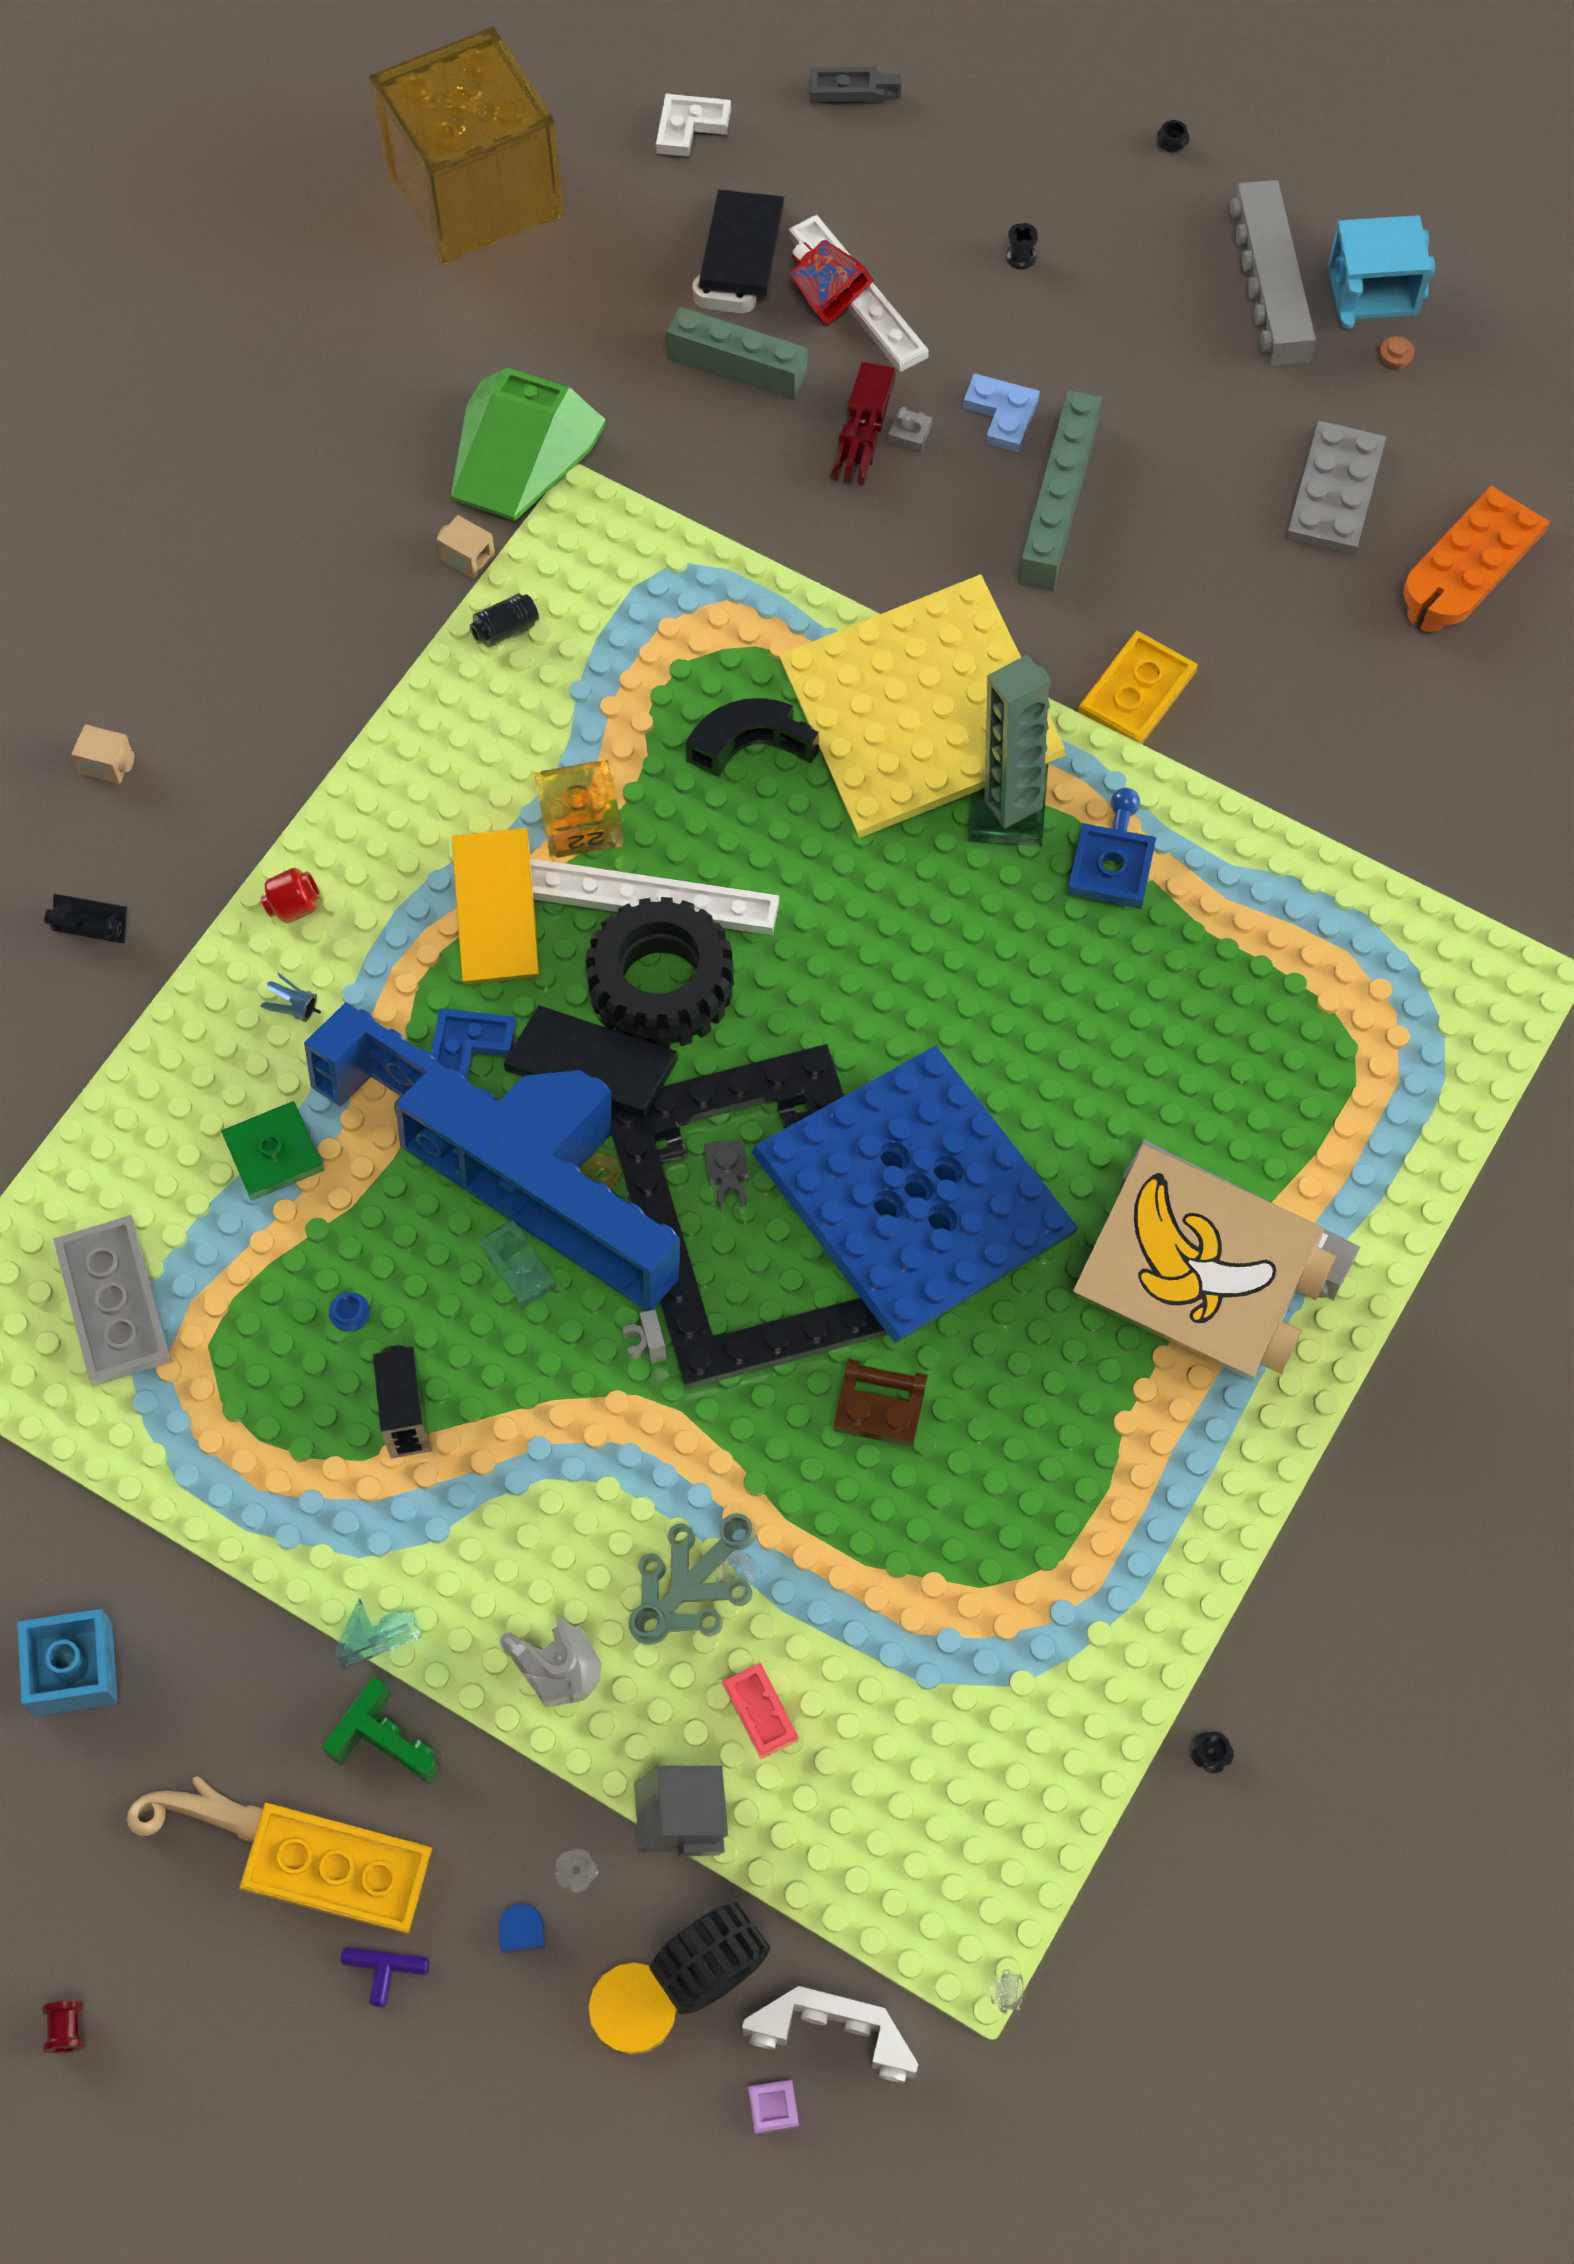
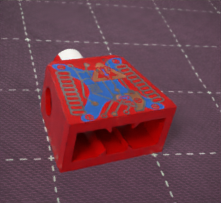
[790,240,874,327]

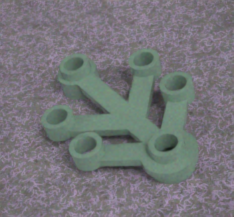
[629,1513,755,1645]

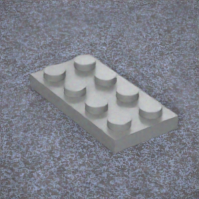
[1286,420,1387,555]
[53,1215,172,1386]

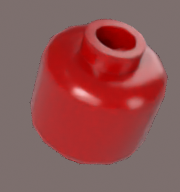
[261,867,321,924]

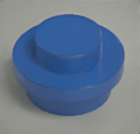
[329,1292,370,1332]

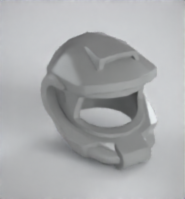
[500,1616,601,1707]

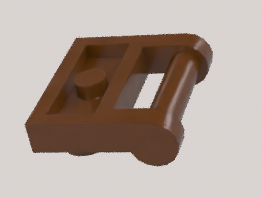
[833,1359,928,1447]

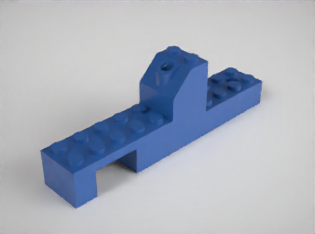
[304,1002,680,1311]

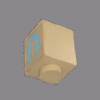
[436,515,495,580]
[71,724,135,784]

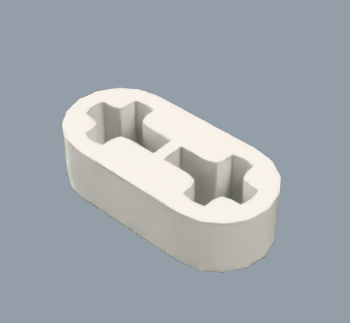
[693,275,756,313]

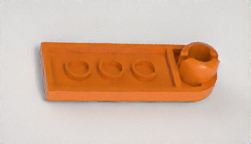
[1403,486,1550,633]

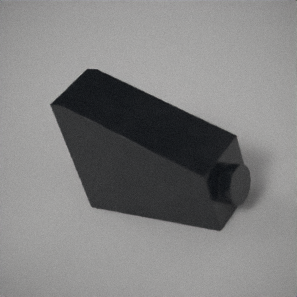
[373,1345,431,1459]

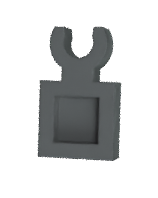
[704,1139,749,1210]

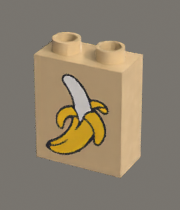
[1073,1144,1337,1382]

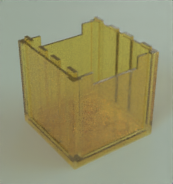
[369,26,564,265]

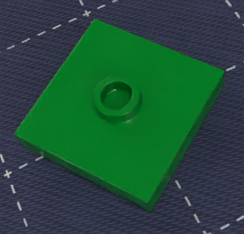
[221,1101,324,1201]

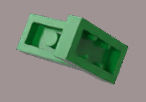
[322,1677,440,1784]

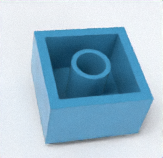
[17,1609,118,1717]

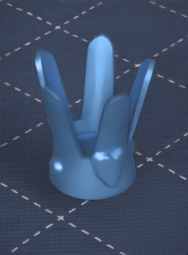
[260,972,321,1022]

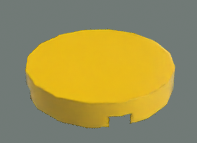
[589,1962,677,2055]

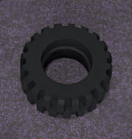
[585,897,734,1049]

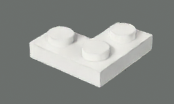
[656,94,731,157]

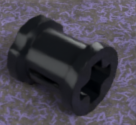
[1006,223,1038,269]

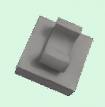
[888,407,932,453]
[622,1309,667,1364]

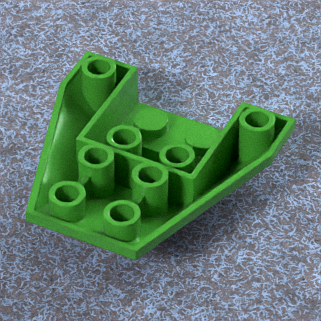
[451,368,606,521]

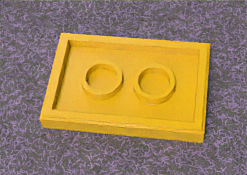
[1078,630,1198,744]

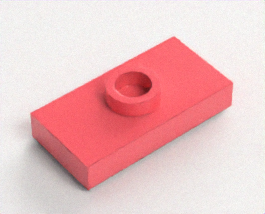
[722,1662,799,1760]

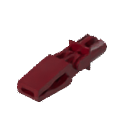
[830,362,896,485]

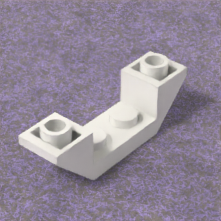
[742,1986,918,2083]

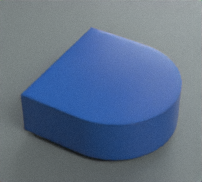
[499,1904,545,1953]

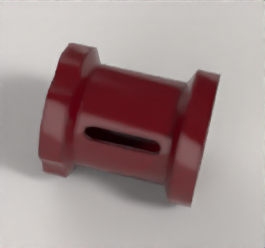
[42,2001,84,2054]

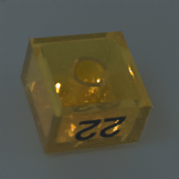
[534,759,624,859]

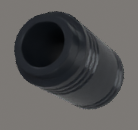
[470,593,539,647]

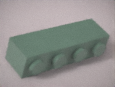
[666,307,808,400]

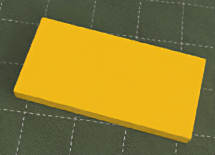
[452,828,540,985]
[239,1802,433,1935]

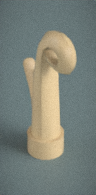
[127,1776,263,1843]

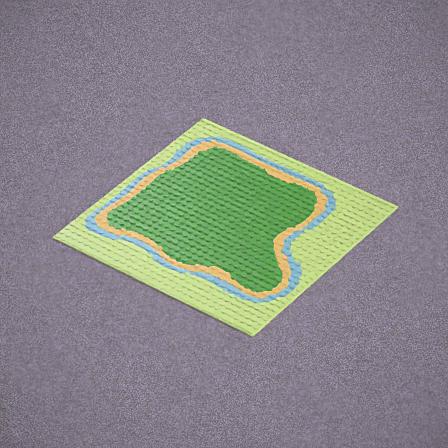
[0,463,1574,2041]

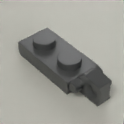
[810,67,901,102]

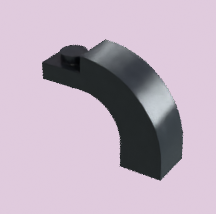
[685,698,819,777]

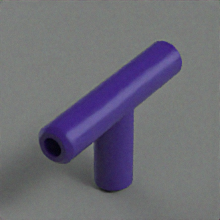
[341,1947,430,2007]

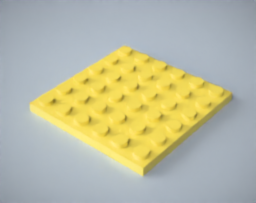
[779,574,1066,838]

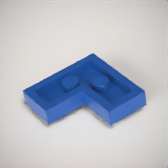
[431,1008,517,1081]

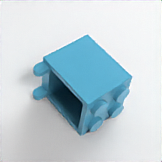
[1328,215,1435,329]

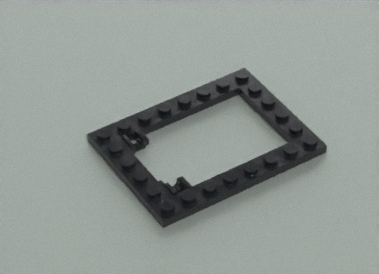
[610,1044,888,1390]

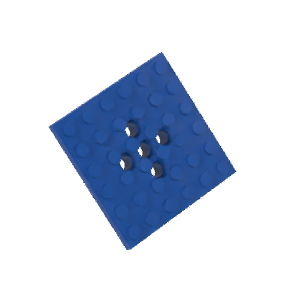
[752,1045,1078,1344]

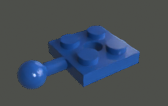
[1068,788,1156,909]

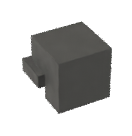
[634,1766,728,1856]

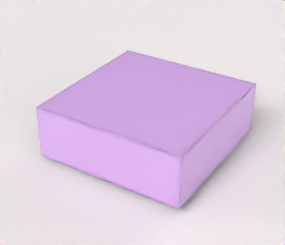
[748,2080,799,2135]

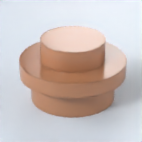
[1379,336,1415,370]

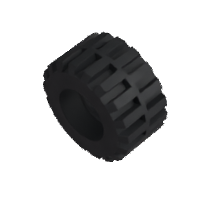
[649,1902,771,2015]

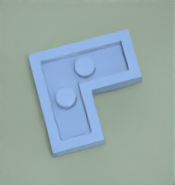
[963,373,1040,453]

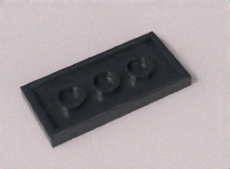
[699,189,785,296]
[504,1005,678,1118]

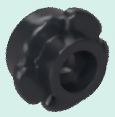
[1157,120,1190,152]
[1191,1731,1234,1773]

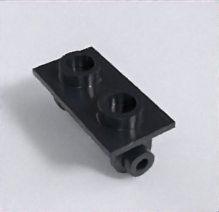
[44,894,127,943]

